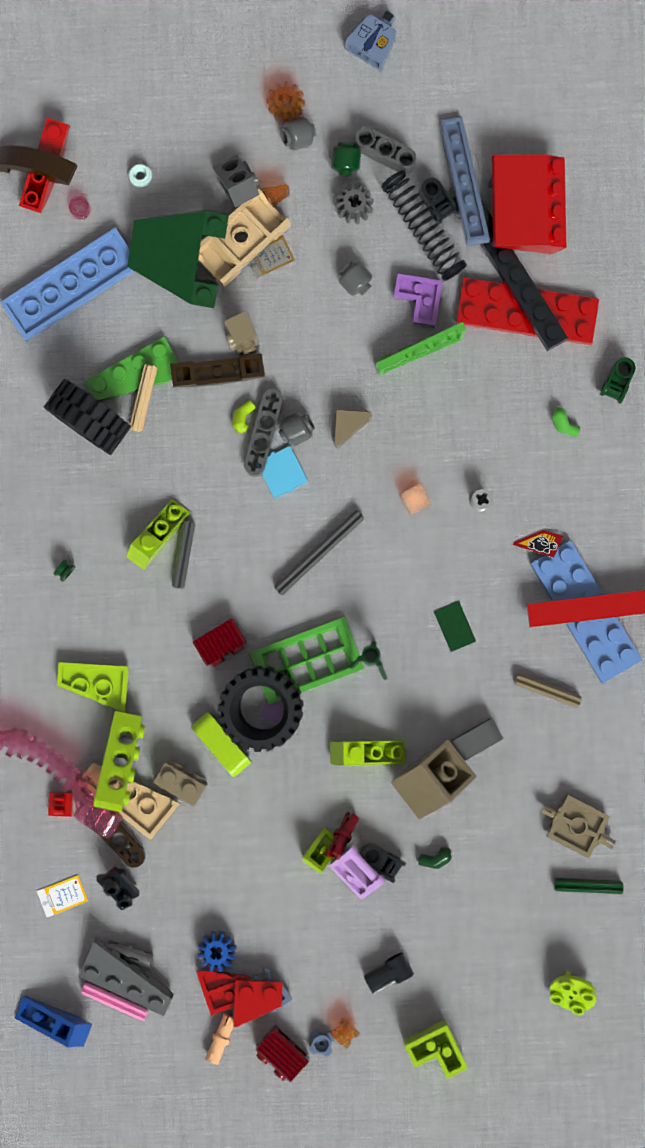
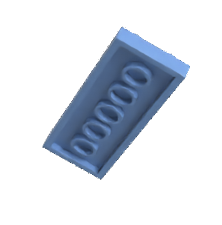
[0,228,135,342]
[530,540,642,683]

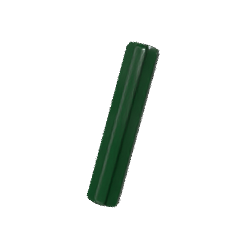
[553,878,624,894]

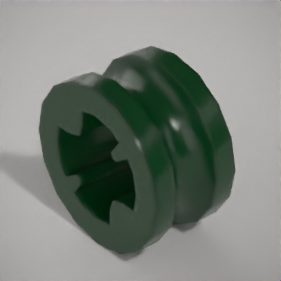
[53,559,76,582]

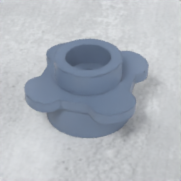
[309,1030,334,1056]

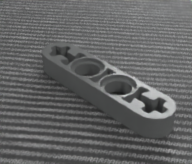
[244,389,283,477]

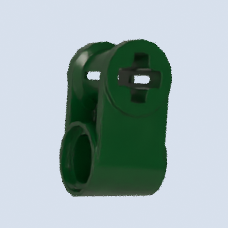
[599,357,636,404]

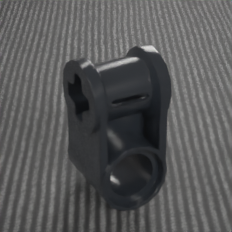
[420,178,459,225]
[360,843,406,883]

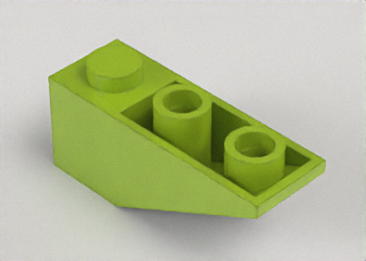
[126,499,190,570]
[330,740,405,766]

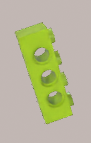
[94,711,145,812]

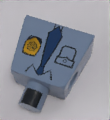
[345,11,397,72]

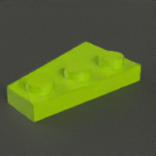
[57,662,129,713]

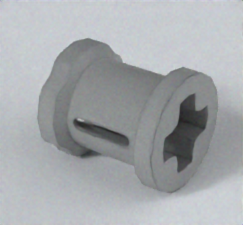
[470,489,493,512]

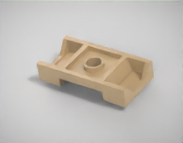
[198,189,291,288]

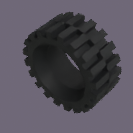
[43,378,131,455]
[218,666,304,752]

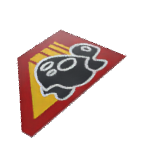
[513,530,563,558]

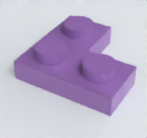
[393,274,443,328]

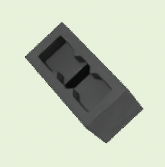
[212,154,260,207]

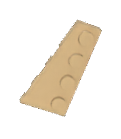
[79,762,181,840]

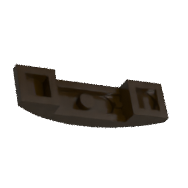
[0,146,78,186]
[170,354,265,387]

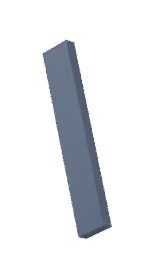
[440,116,490,246]

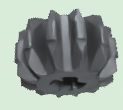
[335,184,374,224]

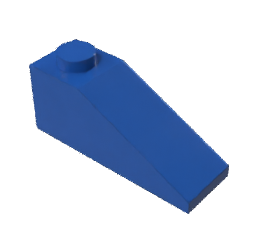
[15,996,92,1048]

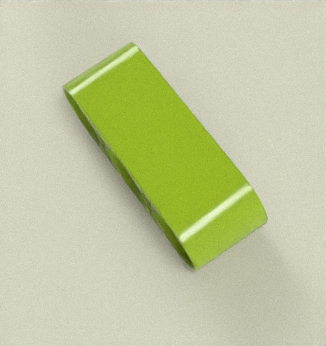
[191,711,252,777]

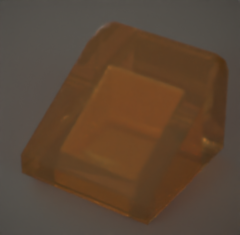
[261,184,290,207]
[400,483,431,516]

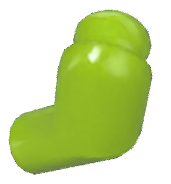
[232,399,256,434]

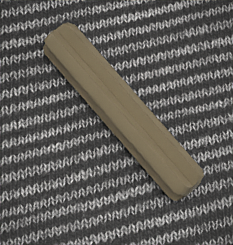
[514,673,582,707]

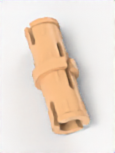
[205,1014,234,1065]

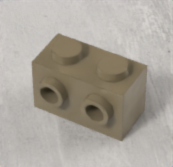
[224,311,259,355]
[153,760,208,807]

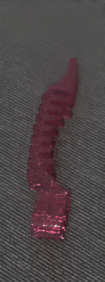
[0,727,123,838]

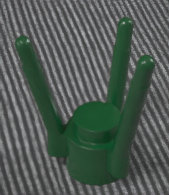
[350,641,387,680]

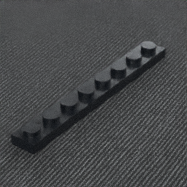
[453,197,568,352]

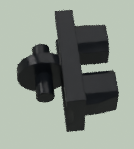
[96,866,139,910]

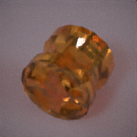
[330,1018,360,1049]

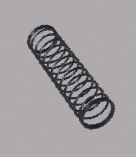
[381,170,467,281]

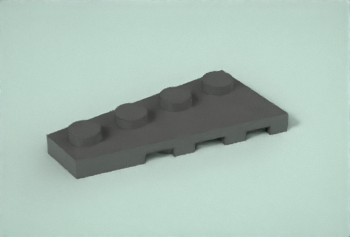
[79,936,174,1016]

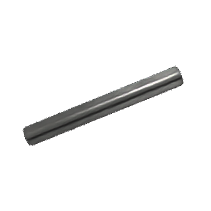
[274,510,364,595]

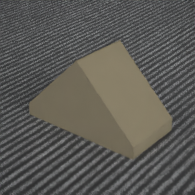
[334,410,372,449]

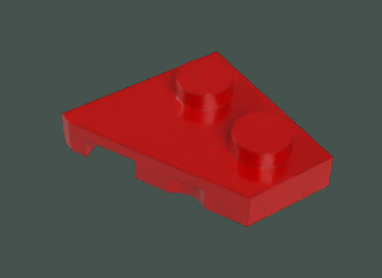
[196,970,250,1016]
[233,979,283,1027]

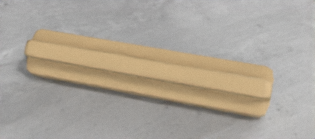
[130,364,158,432]

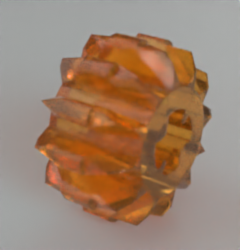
[266,81,305,122]

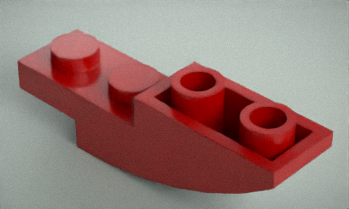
[19,118,71,213]

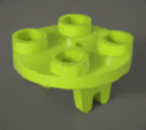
[549,970,597,1015]

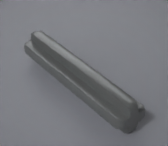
[172,521,195,589]

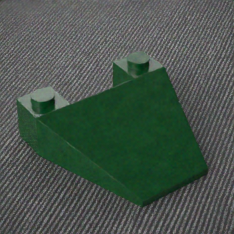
[127,209,230,308]

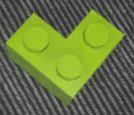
[403,1019,468,1079]

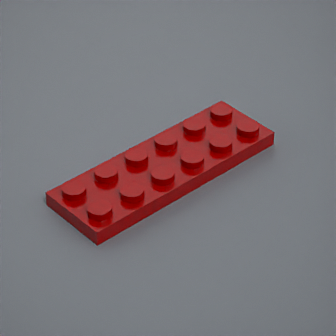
[456,277,599,345]

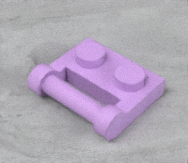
[329,845,386,900]

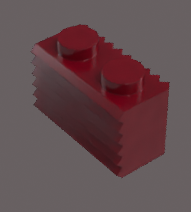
[192,618,247,668]
[255,1025,310,1083]

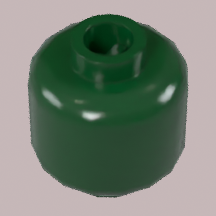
[331,142,361,176]

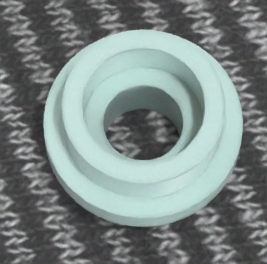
[129,164,152,187]

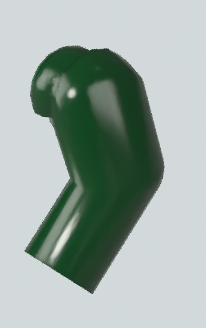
[418,847,452,869]

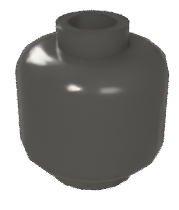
[281,117,316,150]
[338,261,373,296]
[279,411,315,446]

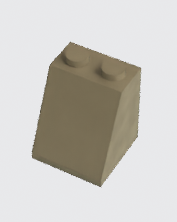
[390,740,477,820]

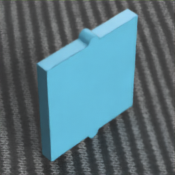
[256,446,308,499]

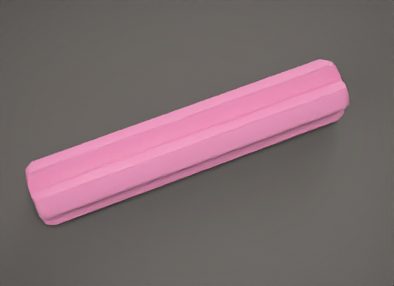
[81,981,148,1021]

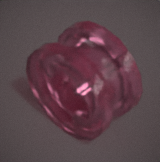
[69,196,91,220]

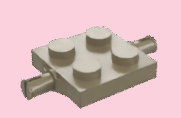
[540,794,616,858]

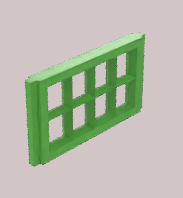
[250,617,365,705]

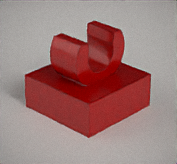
[48,792,74,817]

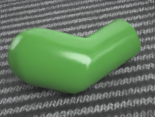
[552,407,580,438]

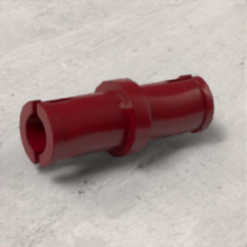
[326,812,359,860]

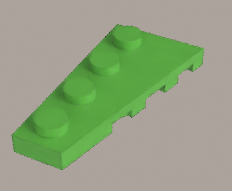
[375,322,466,376]
[84,337,179,402]

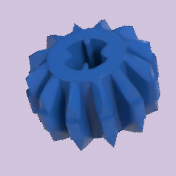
[197,931,237,972]

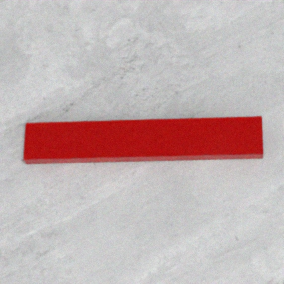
[526,590,645,628]

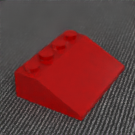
[492,154,567,255]

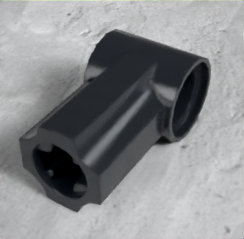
[363,952,414,994]

